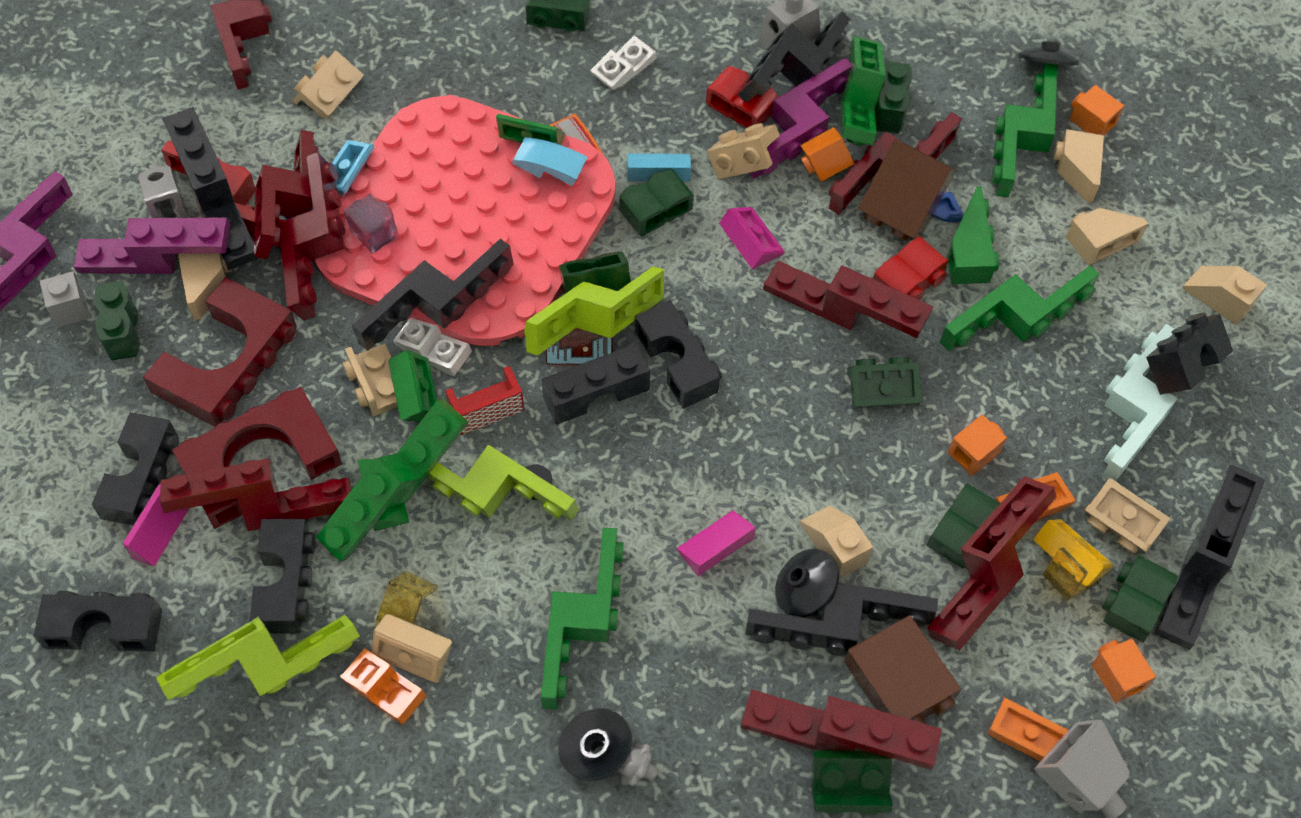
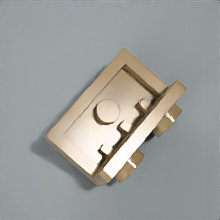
[292,50,364,119]
[707,123,780,179]
[1085,478,1171,554]

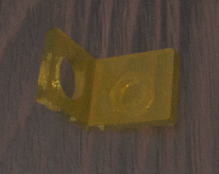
[1043,547,1101,601]
[375,571,438,626]

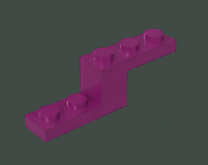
[749,58,851,179]
[0,171,73,311]
[73,218,231,274]

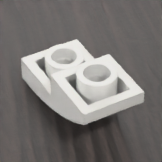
[590,36,657,90]
[393,318,472,376]

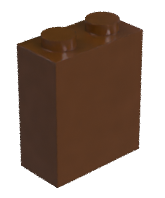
[858,139,957,241]
[844,615,961,724]

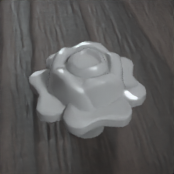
[618,743,658,787]

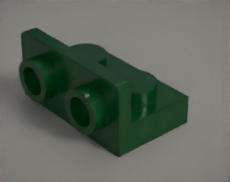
[525,0,590,31]
[847,357,922,407]
[811,750,893,815]

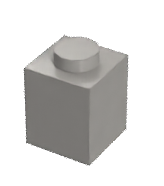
[40,271,90,328]

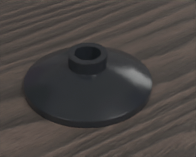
[1018,41,1079,65]
[775,549,839,617]
[558,708,632,781]

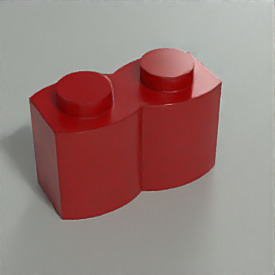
[705,66,778,128]
[873,236,948,300]

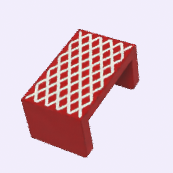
[445,366,524,435]

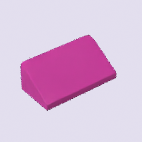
[719,207,785,269]
[123,484,189,566]
[677,510,756,576]

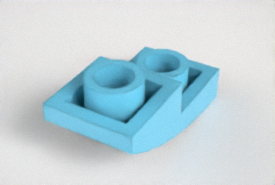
[512,137,587,187]

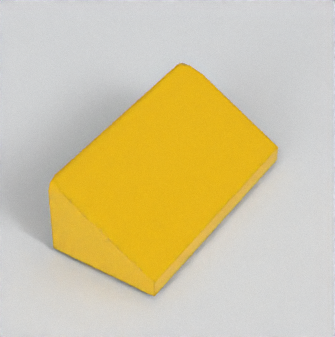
[1034,519,1114,586]

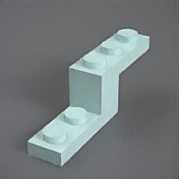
[1103,324,1178,481]

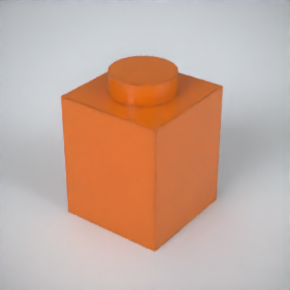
[1069,85,1125,135]
[801,127,854,182]
[948,414,1007,476]
[1092,638,1156,703]

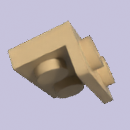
[342,344,398,417]

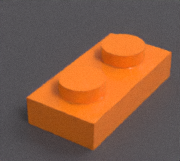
[987,698,1069,761]

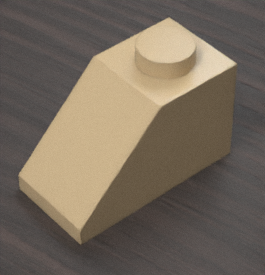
[1053,129,1104,203]
[1066,208,1148,265]
[178,253,232,320]
[1182,266,1267,325]
[800,505,873,579]

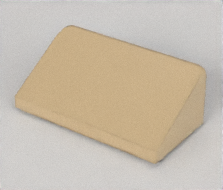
[372,614,452,684]

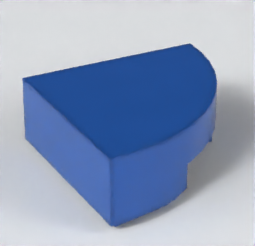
[932,191,964,222]

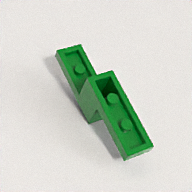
[840,36,886,146]
[991,63,1057,197]
[939,266,1099,351]
[316,399,469,562]
[541,527,624,710]

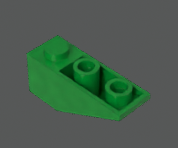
[947,186,999,284]

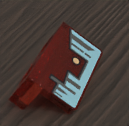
[546,328,613,365]

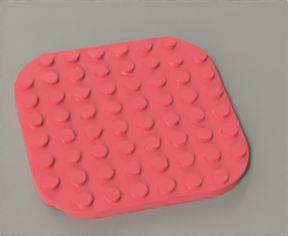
[314,95,616,346]

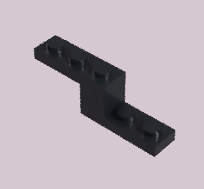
[737,11,851,102]
[162,107,259,270]
[352,239,514,351]
[1155,464,1265,650]
[745,582,938,656]

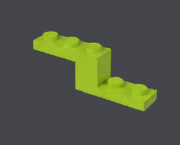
[524,266,664,356]
[427,445,579,521]
[156,615,360,701]

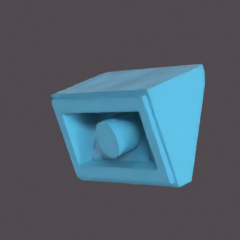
[332,140,375,196]
[628,154,691,182]

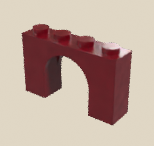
[143,277,297,427]
[172,386,342,529]

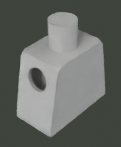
[758,0,820,50]
[138,165,188,218]
[1034,719,1129,818]

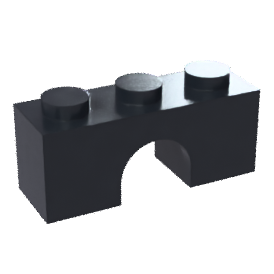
[635,300,722,409]
[1146,313,1233,395]
[542,344,650,425]
[92,412,179,526]
[249,519,316,634]
[33,591,162,652]

